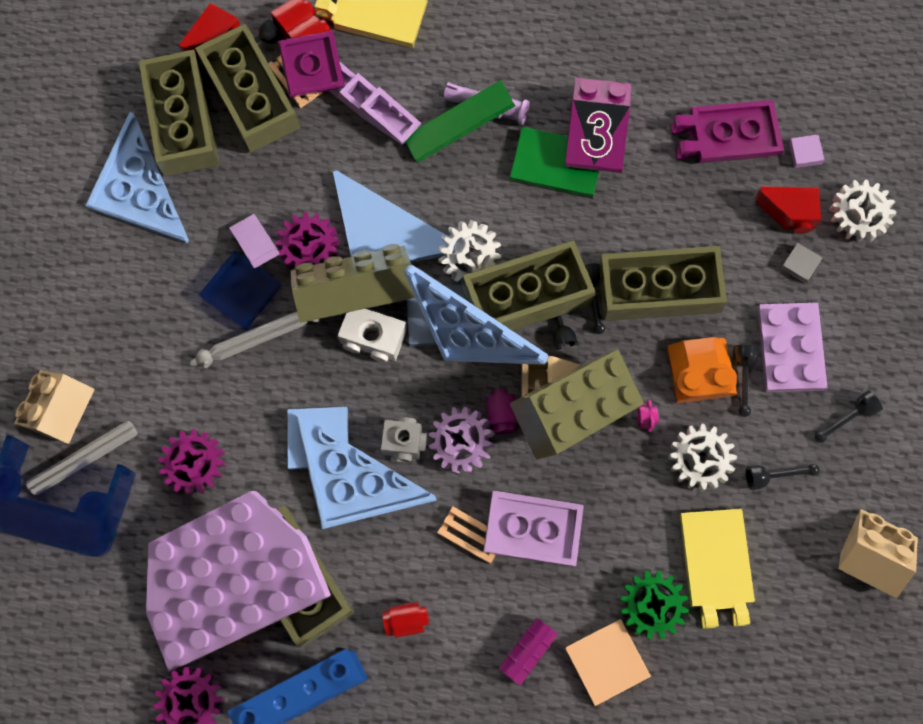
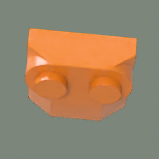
[667,337,737,403]

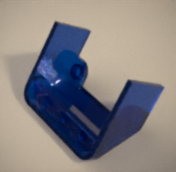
[0,435,136,558]

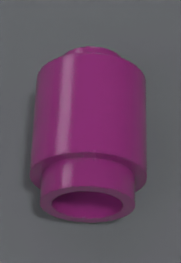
[485,389,518,434]

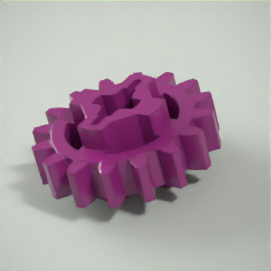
[275,212,339,269]
[158,429,226,496]
[153,667,225,724]

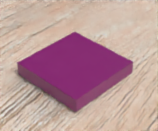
[278,31,345,98]

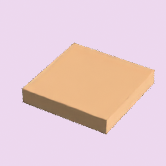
[565,619,651,706]

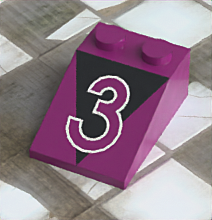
[565,77,632,173]

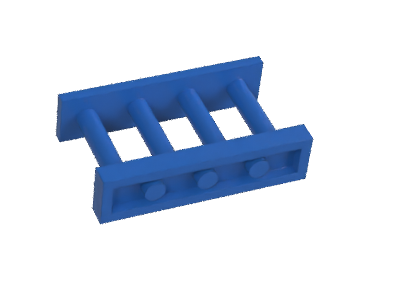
[227,648,368,724]

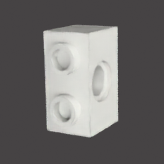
[338,309,407,363]

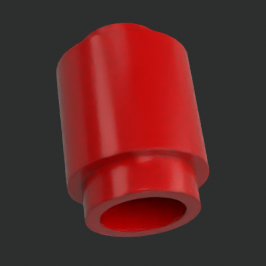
[382,601,430,639]

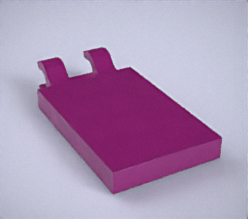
[670,100,784,163]

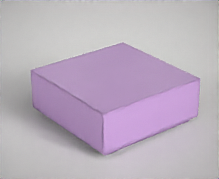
[788,134,824,168]

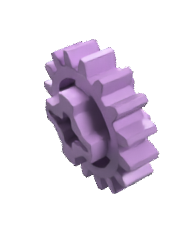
[429,407,495,473]

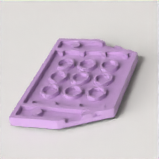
[146,491,331,672]

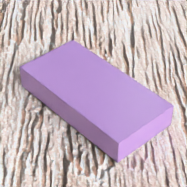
[229,214,279,268]

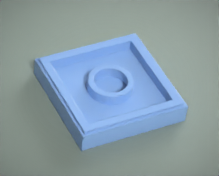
[288,407,349,470]

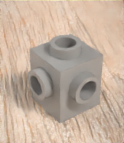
[381,417,427,463]

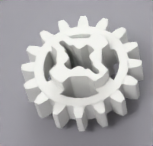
[829,180,896,243]
[437,220,501,282]
[668,424,737,491]

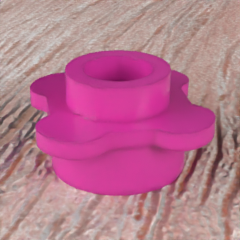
[637,399,659,432]

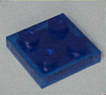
[199,250,282,330]

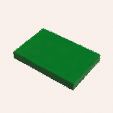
[510,127,599,199]

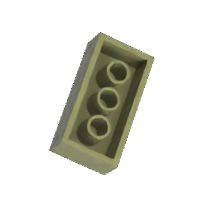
[195,24,300,153]
[139,50,220,176]
[462,240,596,331]
[291,244,416,323]
[599,246,727,321]
[510,349,644,460]
[278,506,355,648]

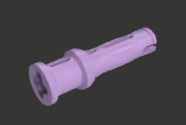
[444,82,530,125]

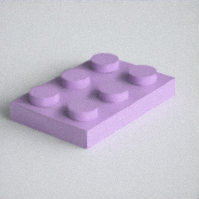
[757,303,828,392]
[483,491,584,567]

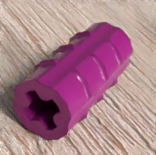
[498,618,558,686]

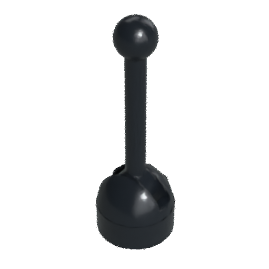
[254,18,282,43]
[585,263,605,334]
[553,315,578,350]
[733,344,758,417]
[815,390,883,443]
[745,464,820,490]

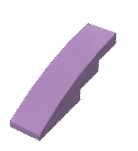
[329,62,421,144]

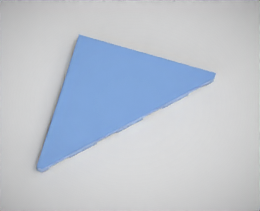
[85,112,189,243]
[333,171,457,263]
[404,265,548,364]
[295,414,436,529]

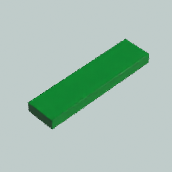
[406,80,515,163]

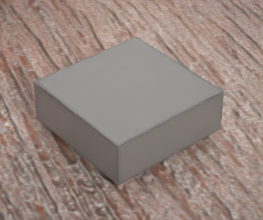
[781,243,823,284]

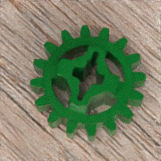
[619,571,689,640]

